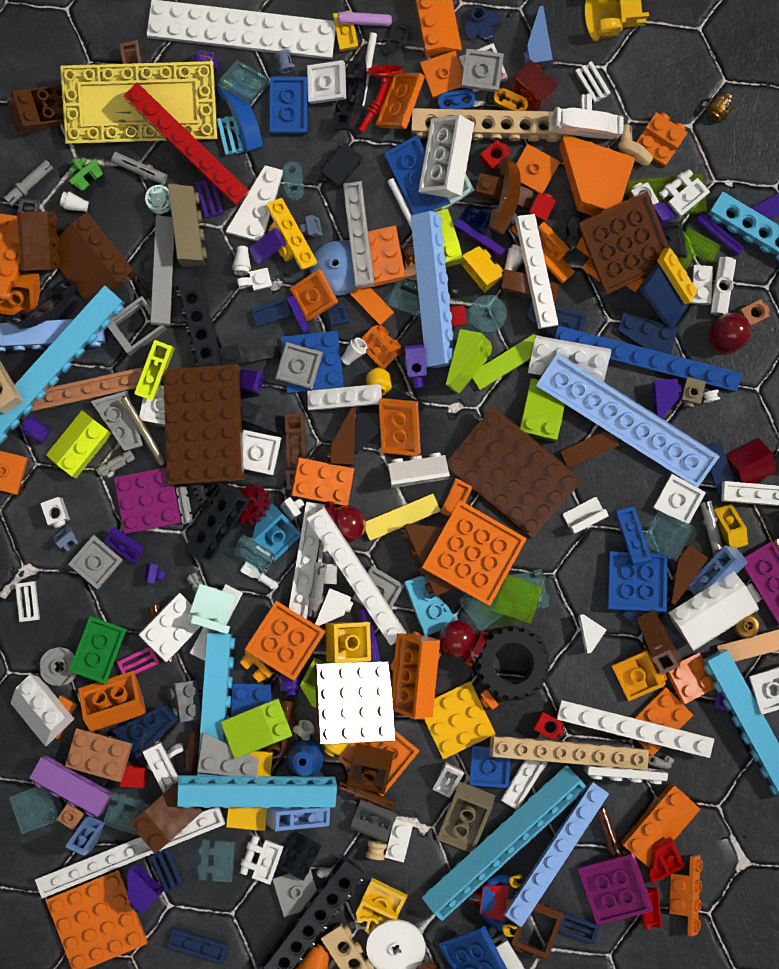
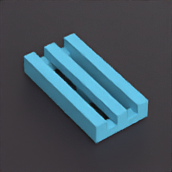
[217,115,244,156]

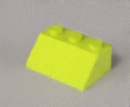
[46,410,112,478]

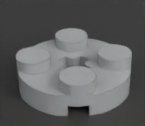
[40,647,77,686]

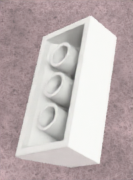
[418,115,474,198]
[669,572,759,651]

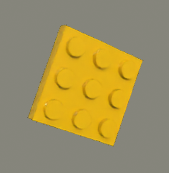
[424,681,495,759]

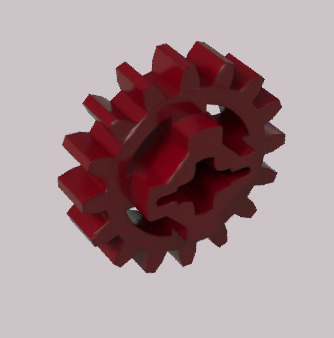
[237,484,271,525]

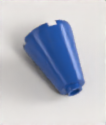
[286,739,324,777]

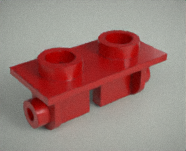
[642,887,662,930]

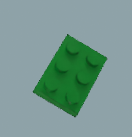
[69,616,127,685]

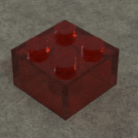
[511,60,557,111]

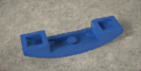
[215,80,263,152]

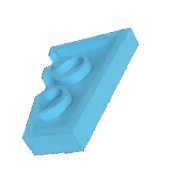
[404,576,458,636]

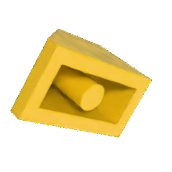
[714,504,748,548]

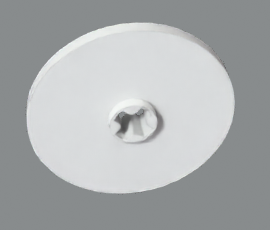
[366,919,425,969]

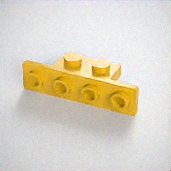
[266,198,317,270]

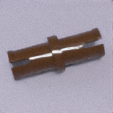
[184,731,200,772]

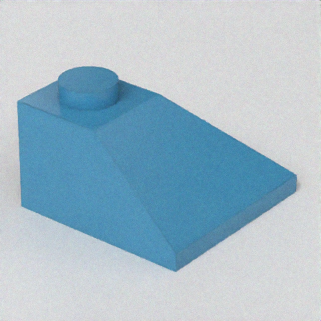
[252,503,301,561]

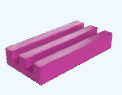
[117,647,160,674]

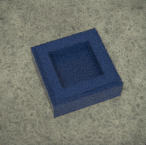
[327,303,350,327]

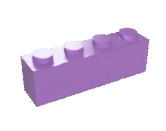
[30,755,113,817]

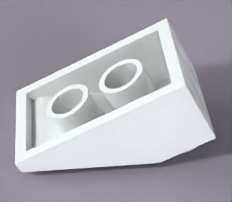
[749,666,779,715]

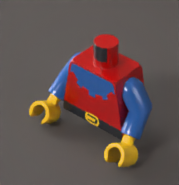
[468,874,523,937]

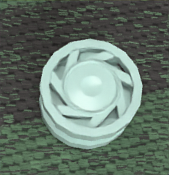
[145,185,171,214]

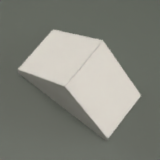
[578,614,606,653]
[432,762,464,798]

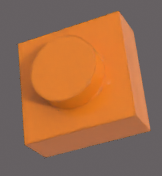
[479,689,498,710]

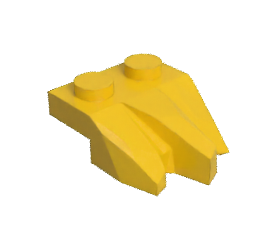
[356,878,407,935]

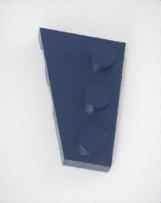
[527,300,587,336]
[112,704,179,759]

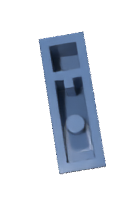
[523,6,553,70]
[688,546,748,596]
[266,807,330,831]
[66,815,105,856]

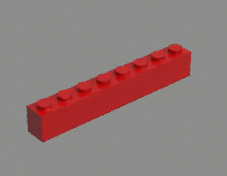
[124,82,249,207]

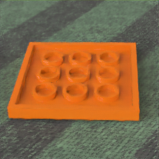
[421,500,527,606]
[46,869,148,969]

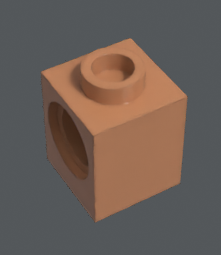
[737,299,770,327]
[57,803,86,830]

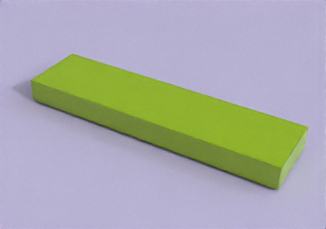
[472,334,535,390]

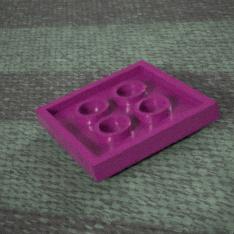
[114,467,182,534]
[578,852,653,925]

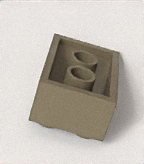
[437,781,495,852]

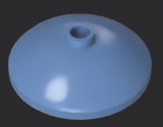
[309,241,356,296]

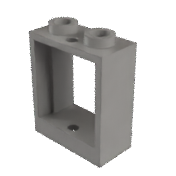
[108,296,167,356]

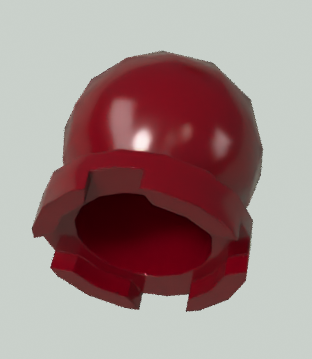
[709,312,751,354]
[325,501,366,543]
[439,620,488,667]

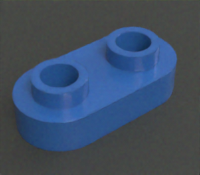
[438,89,475,110]

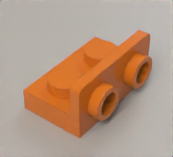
[361,325,404,370]

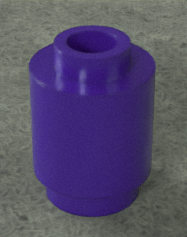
[21,416,51,444]

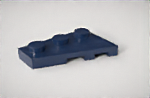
[617,312,678,355]

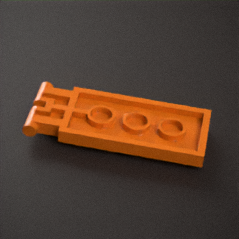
[0,214,21,300]

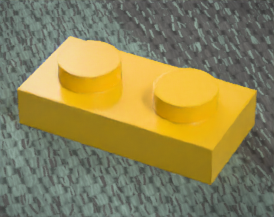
[333,10,358,52]

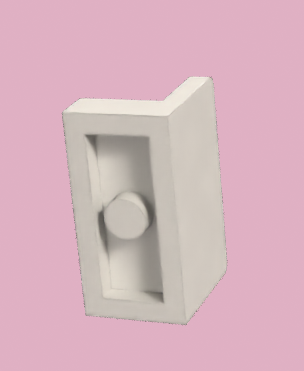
[563,497,609,534]

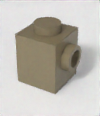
[679,377,706,408]

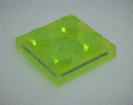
[494,575,543,624]

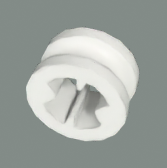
[703,390,720,403]

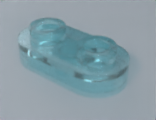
[283,161,304,200]

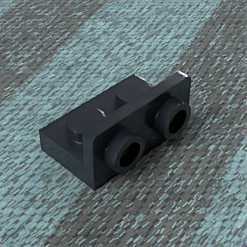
[277,831,321,881]

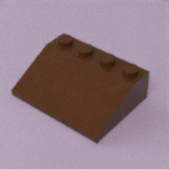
[58,212,137,304]

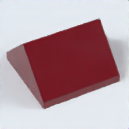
[726,438,777,484]

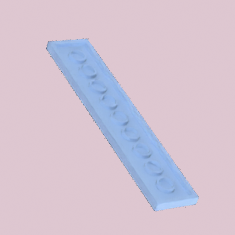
[536,352,720,488]

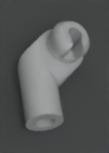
[648,755,674,769]

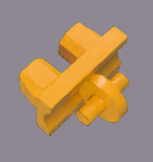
[240,652,275,682]

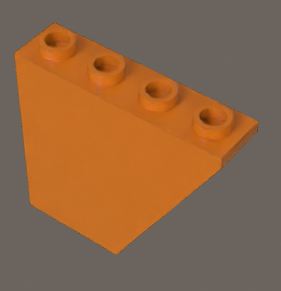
[559,134,635,216]

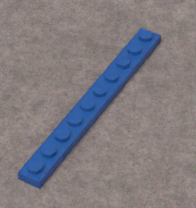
[554,326,742,391]

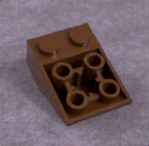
[7,85,64,135]

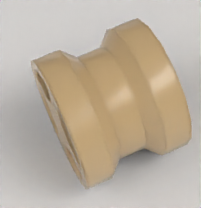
[366,840,387,860]

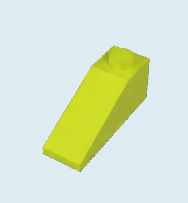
[436,209,462,267]
[134,340,175,401]

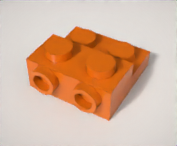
[637,112,688,167]

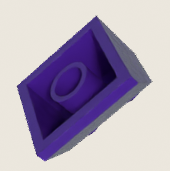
[128,862,164,913]

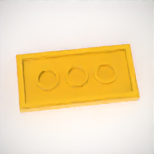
[226,750,273,831]

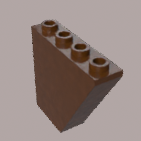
[401,524,455,597]

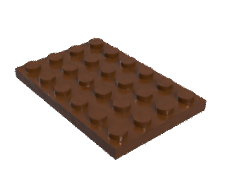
[163,364,244,485]
[447,406,583,538]

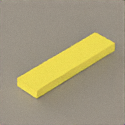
[365,494,441,541]

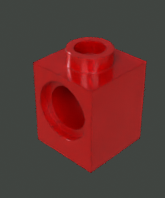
[479,140,510,173]
[528,193,556,224]
[532,711,564,741]
[120,765,147,788]

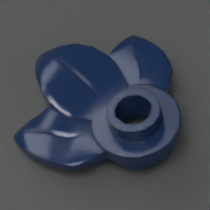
[465,6,501,41]

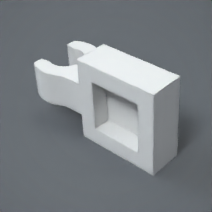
[237,268,272,291]

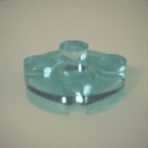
[469,295,507,334]

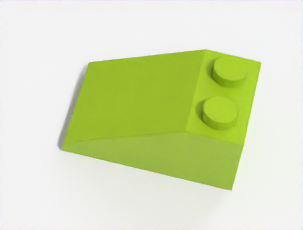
[446,329,492,394]
[520,378,565,442]
[220,699,292,759]

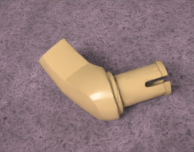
[618,125,653,166]

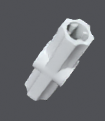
[710,257,736,316]

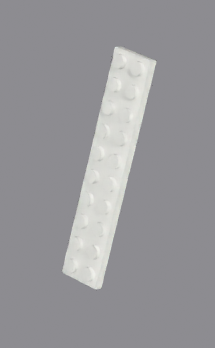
[147,0,336,60]

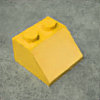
[461,246,503,293]
[325,622,371,664]

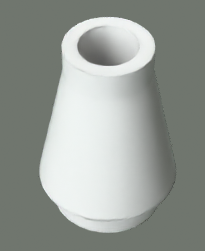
[60,192,89,212]
[504,244,523,271]
[232,246,251,276]
[341,338,367,365]

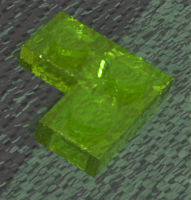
[677,228,721,270]

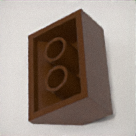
[17,211,60,271]

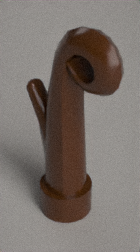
[265,699,299,761]

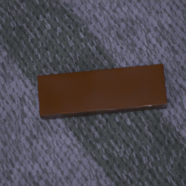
[560,430,620,469]

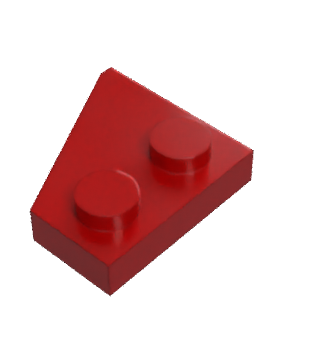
[648,836,685,884]

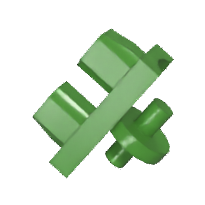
[68,157,103,191]

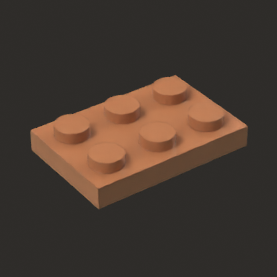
[65,728,132,782]

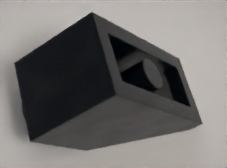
[354,413,380,453]

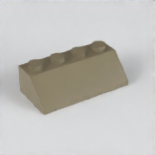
[168,184,207,268]

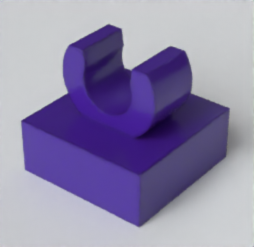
[143,563,166,584]

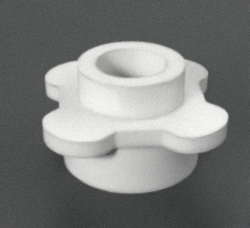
[293,720,315,741]

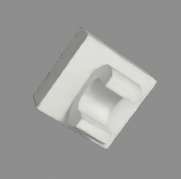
[280,497,305,522]

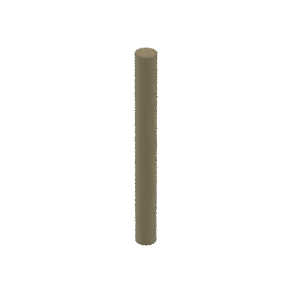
[121,396,166,466]

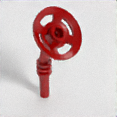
[357,65,404,133]

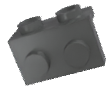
[167,680,201,723]
[350,800,397,842]

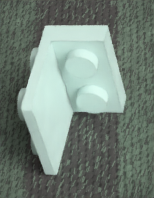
[187,584,235,634]

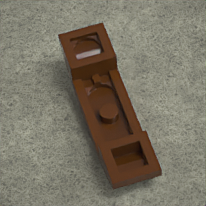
[488,157,521,234]
[285,413,306,489]

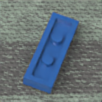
[615,507,652,566]

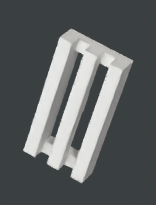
[575,61,611,104]
[15,581,40,622]

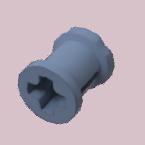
[275,49,296,74]

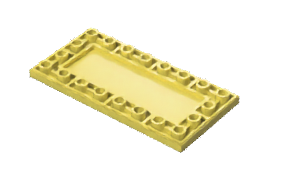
[60,61,217,144]

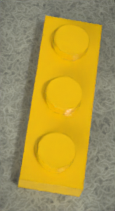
[657,247,697,304]

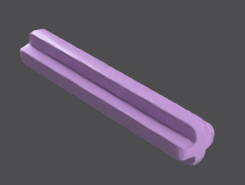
[337,12,392,26]

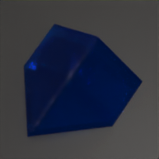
[459,207,495,235]

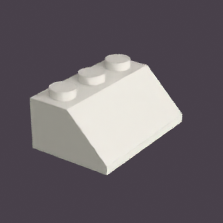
[388,453,450,488]
[11,675,74,746]

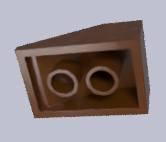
[130,781,203,854]

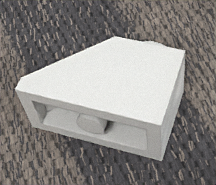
[318,540,338,584]
[315,589,353,626]

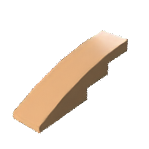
[717,629,779,662]

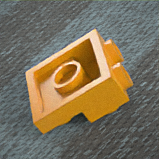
[612,649,667,701]

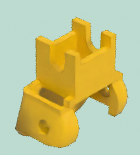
[585,0,649,43]

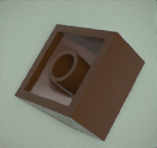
[346,743,394,794]

